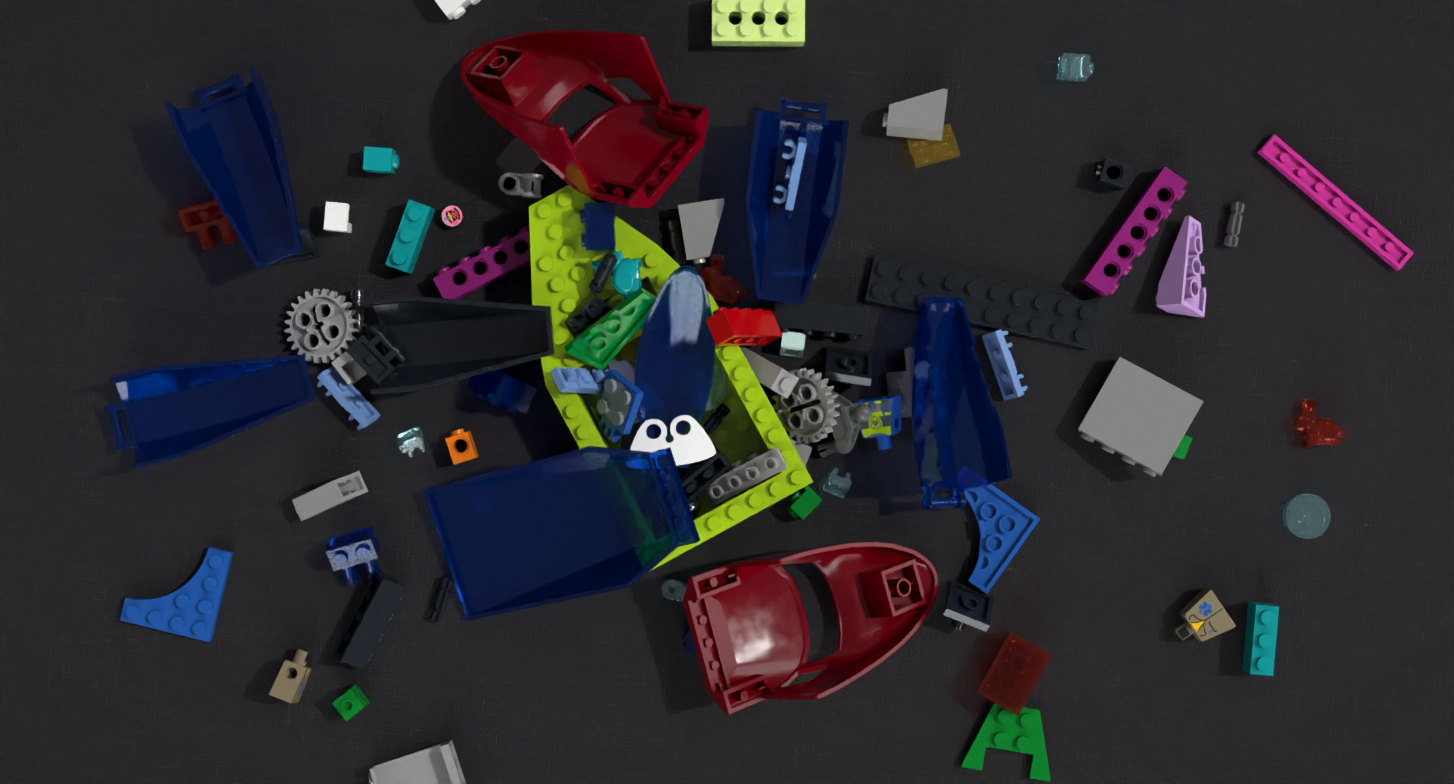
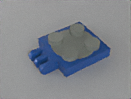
[595,370,644,442]

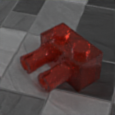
[178,193,238,251]

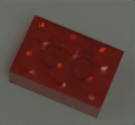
[977,631,1053,716]

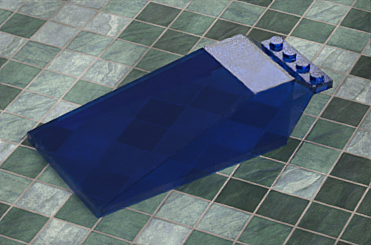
[424,446,700,621]

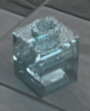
[1057,53,1093,82]

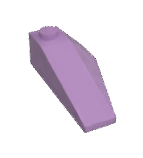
[1156,216,1206,318]

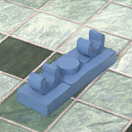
[773,137,807,211]
[982,329,1028,401]
[317,366,381,430]
[550,367,609,394]

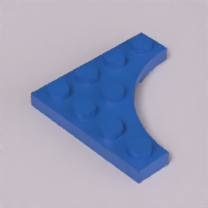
[951,465,1040,594]
[120,547,233,642]

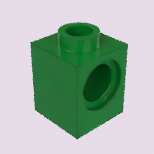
[332,685,370,721]

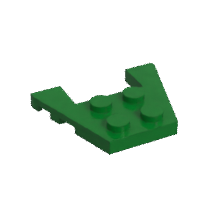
[961,701,1051,782]

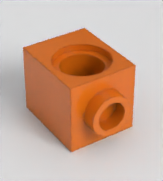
[445,428,479,465]

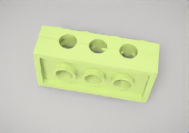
[712,0,805,47]

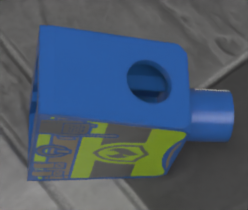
[853,394,902,450]

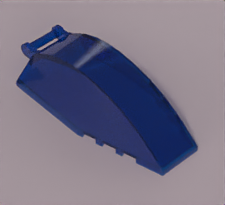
[745,97,850,304]

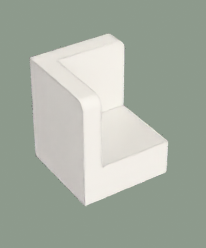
[323,202,352,233]

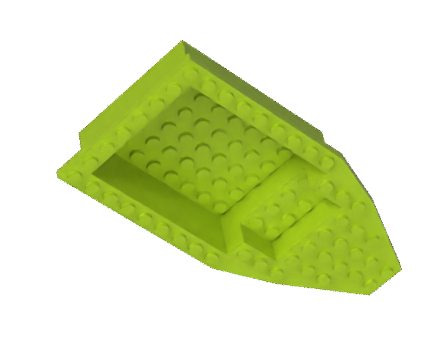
[529,185,813,573]

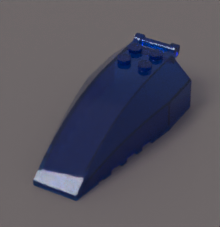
[165,68,303,269]
[910,296,1012,510]
[105,354,316,469]

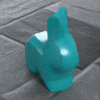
[592,251,642,300]

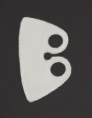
[627,415,716,468]

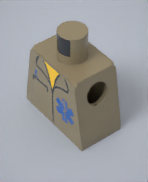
[1175,587,1236,642]
[269,649,312,703]

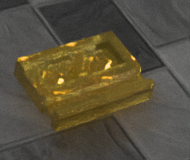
[906,124,960,169]

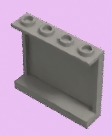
[1078,357,1203,477]
[368,740,466,784]

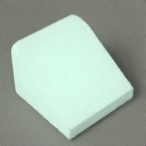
[779,331,805,358]

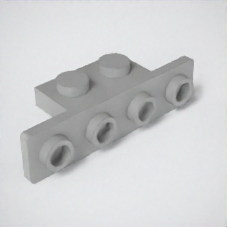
[705,447,788,505]

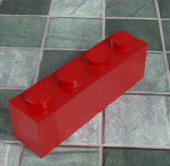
[706,307,783,346]

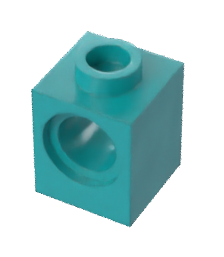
[363,146,399,174]

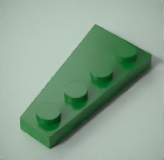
[564,288,661,371]

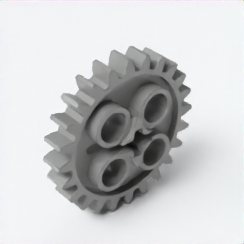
[284,289,359,363]
[772,368,840,444]

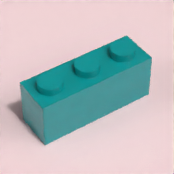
[385,199,435,274]
[1242,601,1279,676]

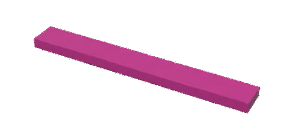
[1257,134,1414,271]

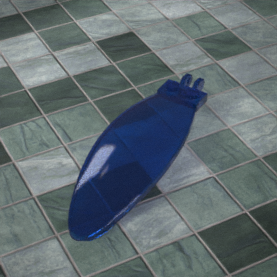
[634,265,715,485]

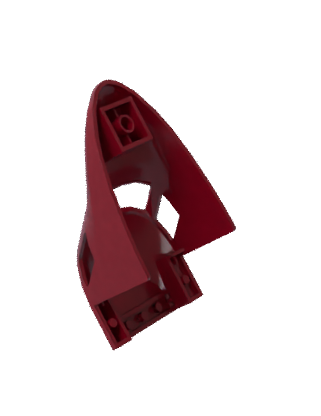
[460,30,710,208]
[683,542,938,715]

